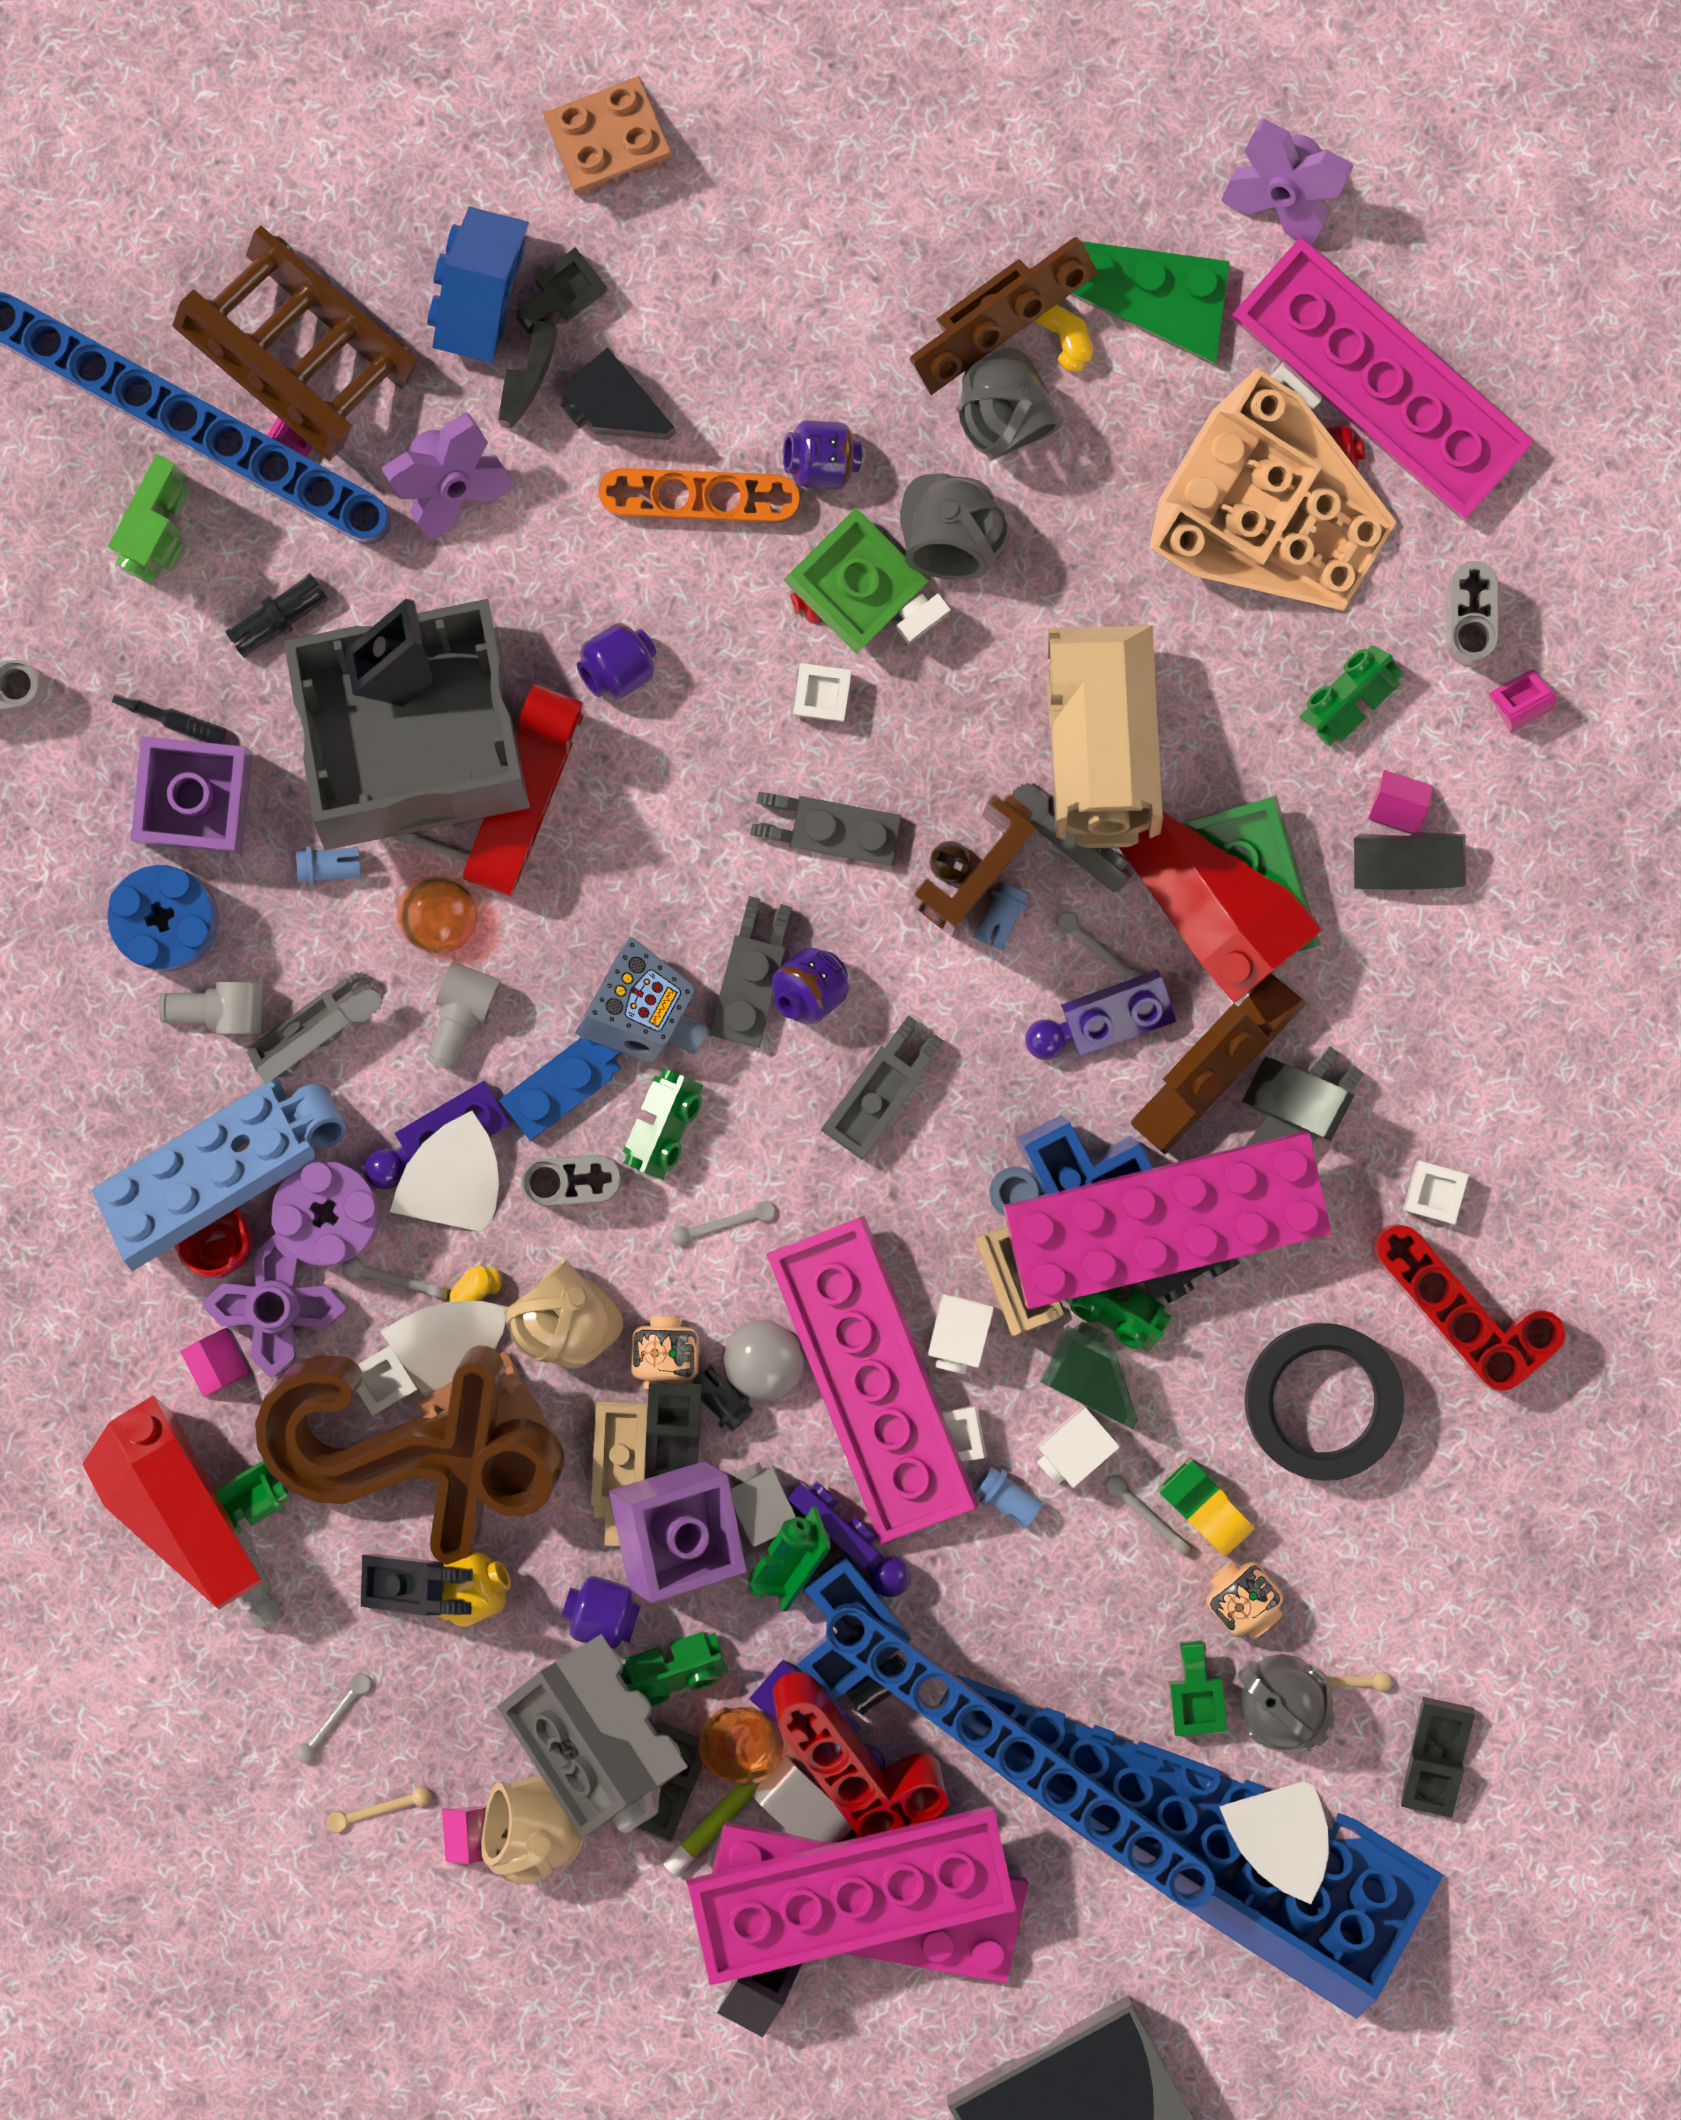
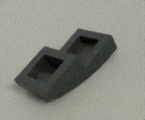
[498,320,558,428]
[1354,832,1466,890]
[1241,1056,1355,1142]
[645,1381,701,1479]
[1401,1697,1475,1818]
[635,1723,712,1843]

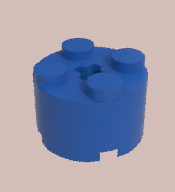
[107,865,219,971]

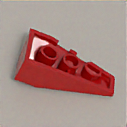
[1118,810,1324,1003]
[82,1395,263,1609]

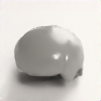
[722,1320,806,1401]

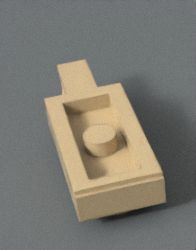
[591,1401,648,1547]

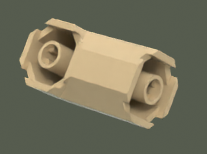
[1047,625,1163,848]

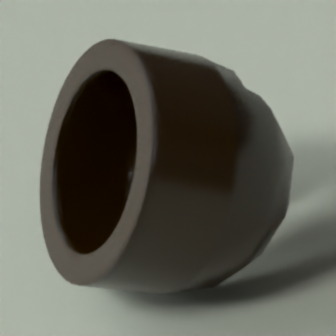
[930,841,971,883]

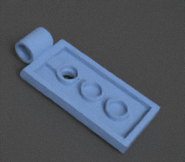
[91,1077,346,1271]

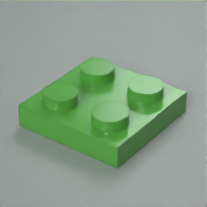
[783,507,929,654]

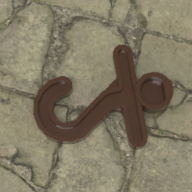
[255,1345,565,1565]

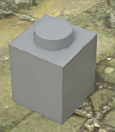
[730,1462,798,1547]

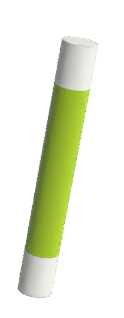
[663,1749,781,1878]

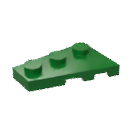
[1070,241,1230,366]
[1182,795,1320,952]

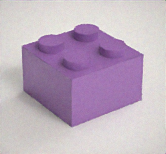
[130,736,253,854]
[609,1461,747,1603]

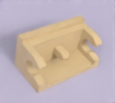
[974,1226,1064,1336]

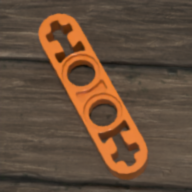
[598,468,800,524]

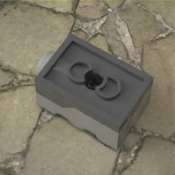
[497,1634,688,1839]

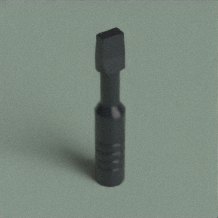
[112,694,227,744]

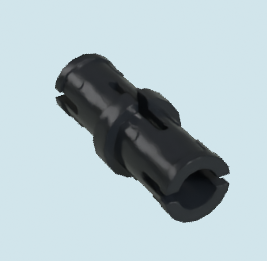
[225,573,329,658]

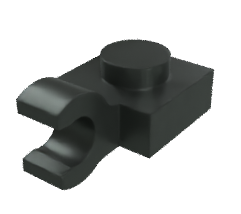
[515,247,607,334]

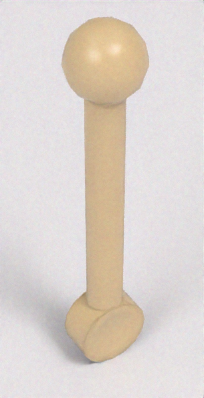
[1325,1672,1393,1692]
[327,1787,432,1833]

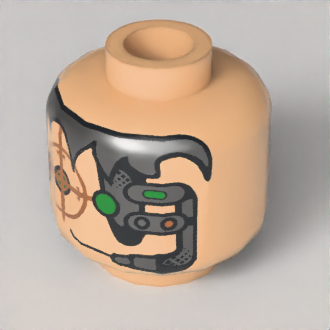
[631,1316,699,1389]
[1206,1561,1283,1640]

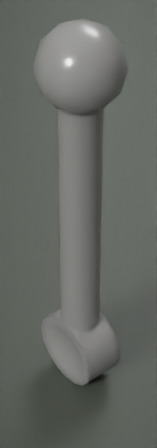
[395,833,470,862]
[1057,912,1144,981]
[670,1201,775,1247]
[343,1258,449,1299]
[1106,1476,1192,1556]
[296,1673,371,1764]

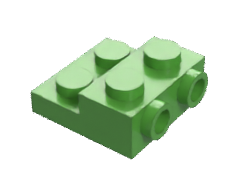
[107,454,190,584]

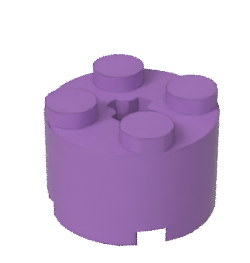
[271,1161,381,1266]

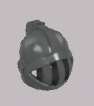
[959,348,1063,461]
[900,473,1009,580]
[1238,1654,1334,1753]

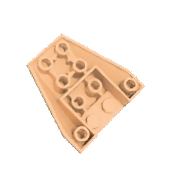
[1149,369,1397,611]

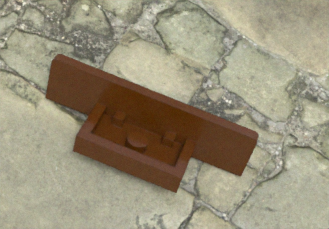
[910,237,1098,395]
[1131,974,1307,1155]

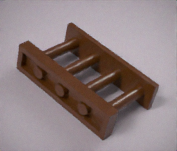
[172,225,418,462]

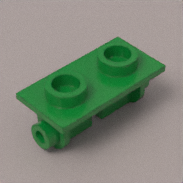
[1299,645,1404,747]
[622,1068,703,1180]
[1064,1286,1172,1352]
[215,1460,291,1534]
[748,1506,830,1612]
[619,1631,729,1707]

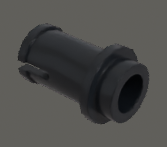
[692,1365,754,1432]
[847,1654,906,1715]

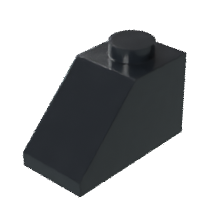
[560,347,676,440]
[345,598,434,707]
[717,1963,803,2038]

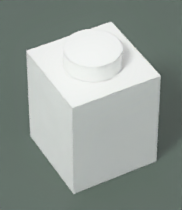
[927,1293,994,1374]
[1037,1405,1120,1488]

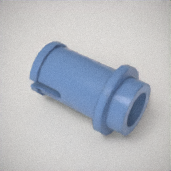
[296,846,361,887]
[973,881,1029,951]
[974,1467,1043,1529]

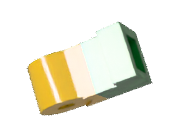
[1156,1457,1255,1557]

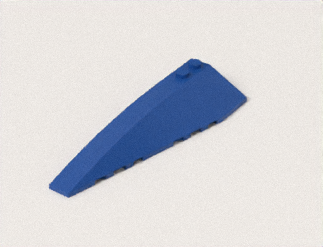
[938,1675,1443,2019]

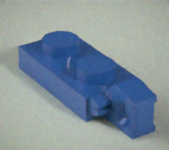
[499,1037,622,1141]

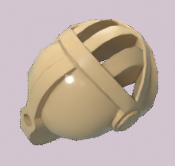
[504,1258,623,1369]
[481,1775,584,1885]

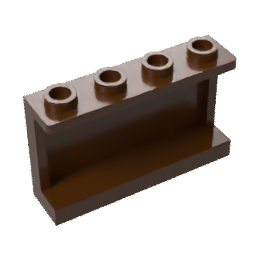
[911,794,1036,937]

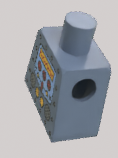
[575,936,709,1062]

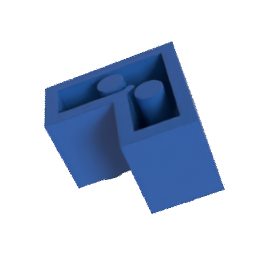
[427,206,529,363]
[1015,1115,1152,1195]
[797,1553,911,1702]

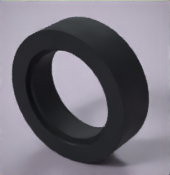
[1245,1323,1404,1481]

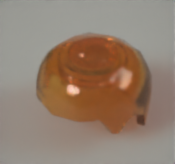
[395,875,478,955]
[698,1707,784,1786]

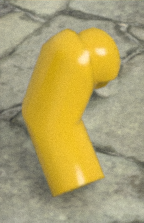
[1034,304,1093,373]
[450,1265,502,1302]

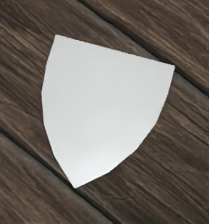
[390,1111,499,1232]
[380,1301,508,1397]
[1219,1781,1329,1904]

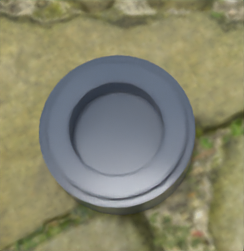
[989,1167,1041,1216]

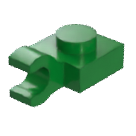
[1169,1640,1227,1736]

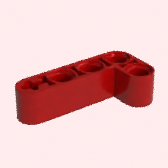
[462,684,585,898]
[1372,1224,1566,1391]
[773,1672,949,1838]

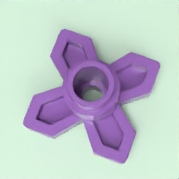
[1222,119,1353,246]
[382,413,515,541]
[202,1235,347,1377]

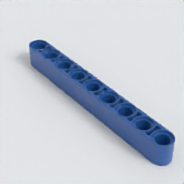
[0,292,391,544]
[826,1603,1215,1908]

